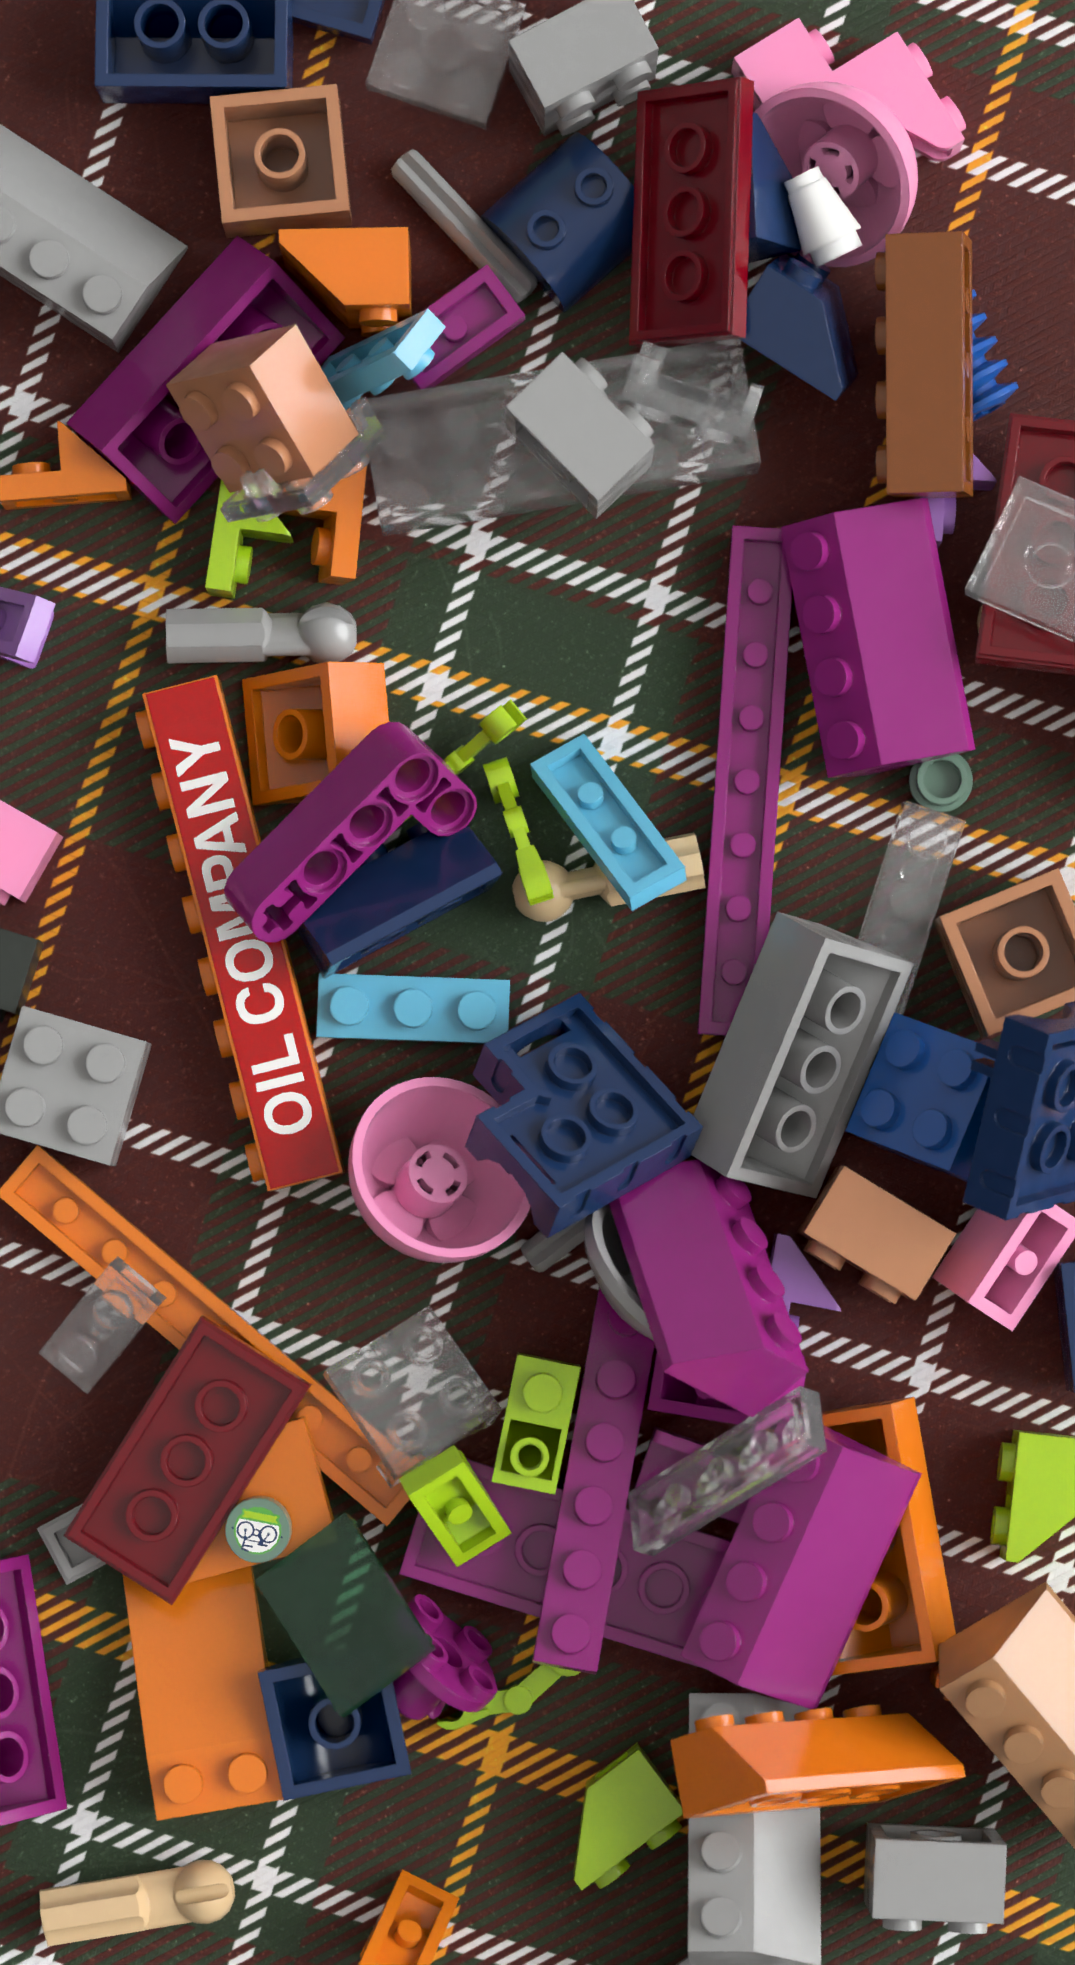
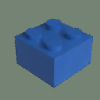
[845,1012,995,1182]

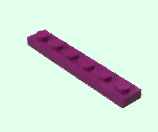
[532,1287,654,1675]

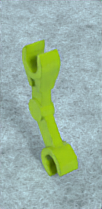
[403,699,527,823]
[482,757,554,906]
[437,1664,581,1730]

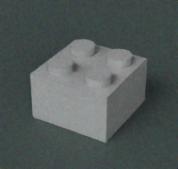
[508,0,659,136]
[506,352,655,519]
[0,1006,152,1166]
[863,1822,1007,1934]

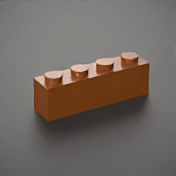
[875,231,973,499]

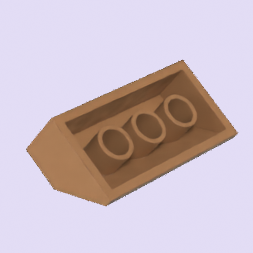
[939,1582,1075,1849]

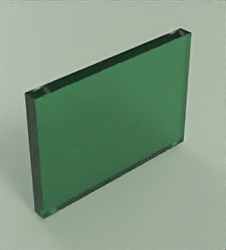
[255,1512,436,1718]

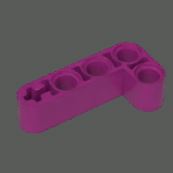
[224,722,477,942]

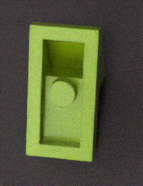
[205,480,294,599]
[399,1445,512,1567]

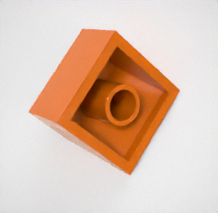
[279,227,412,338]
[242,662,389,805]

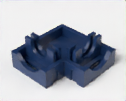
[465,993,703,1238]
[963,1001,1075,1220]

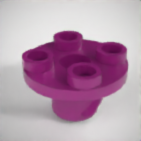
[389,1594,498,1720]

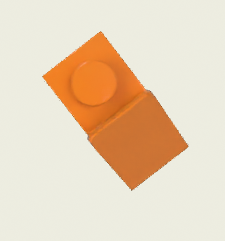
[0,421,132,510]
[276,451,368,585]
[358,1869,460,1965]

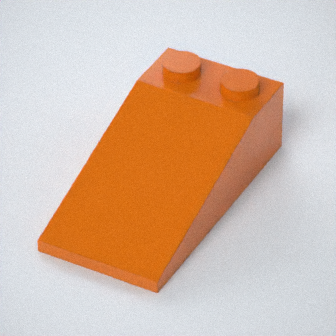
[123,1566,283,1821]

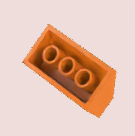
[771,1397,956,1676]
[670,1705,966,1819]

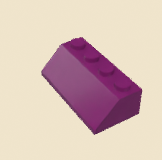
[66,236,345,524]
[781,498,976,778]
[609,1159,809,1418]
[680,1418,922,1710]
[0,1554,68,1826]

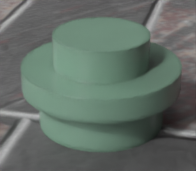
[909,754,973,813]

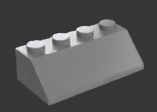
[0,124,188,353]
[691,911,914,1198]
[688,1693,821,1965]

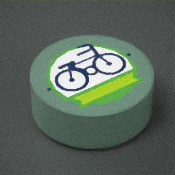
[225,1496,292,1563]

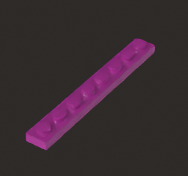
[697,525,792,1036]

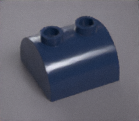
[480,132,634,313]
[258,1644,412,1801]

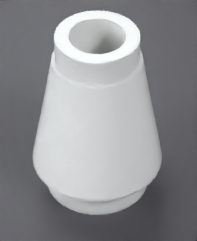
[784,166,862,268]

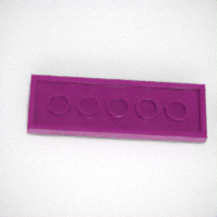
[399,1450,731,1670]

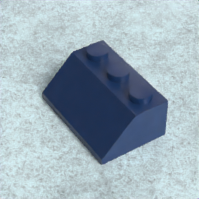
[95,0,293,104]
[297,822,503,979]

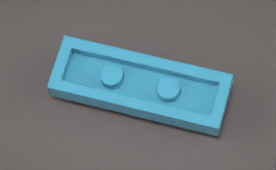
[321,309,445,410]
[530,734,687,911]
[316,973,510,1044]

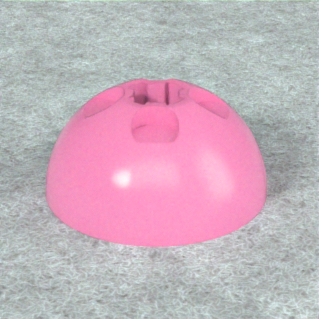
[754,81,918,267]
[348,1077,530,1263]

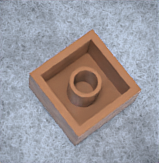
[209,84,352,238]
[166,324,359,493]
[933,868,1075,1039]
[797,1166,956,1304]

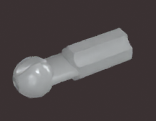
[165,602,357,664]

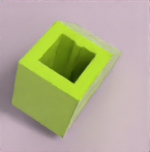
[492,1352,581,1495]
[990,1429,1075,1563]
[574,1743,683,1890]

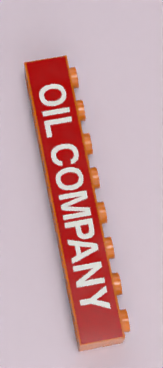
[135,675,345,1192]

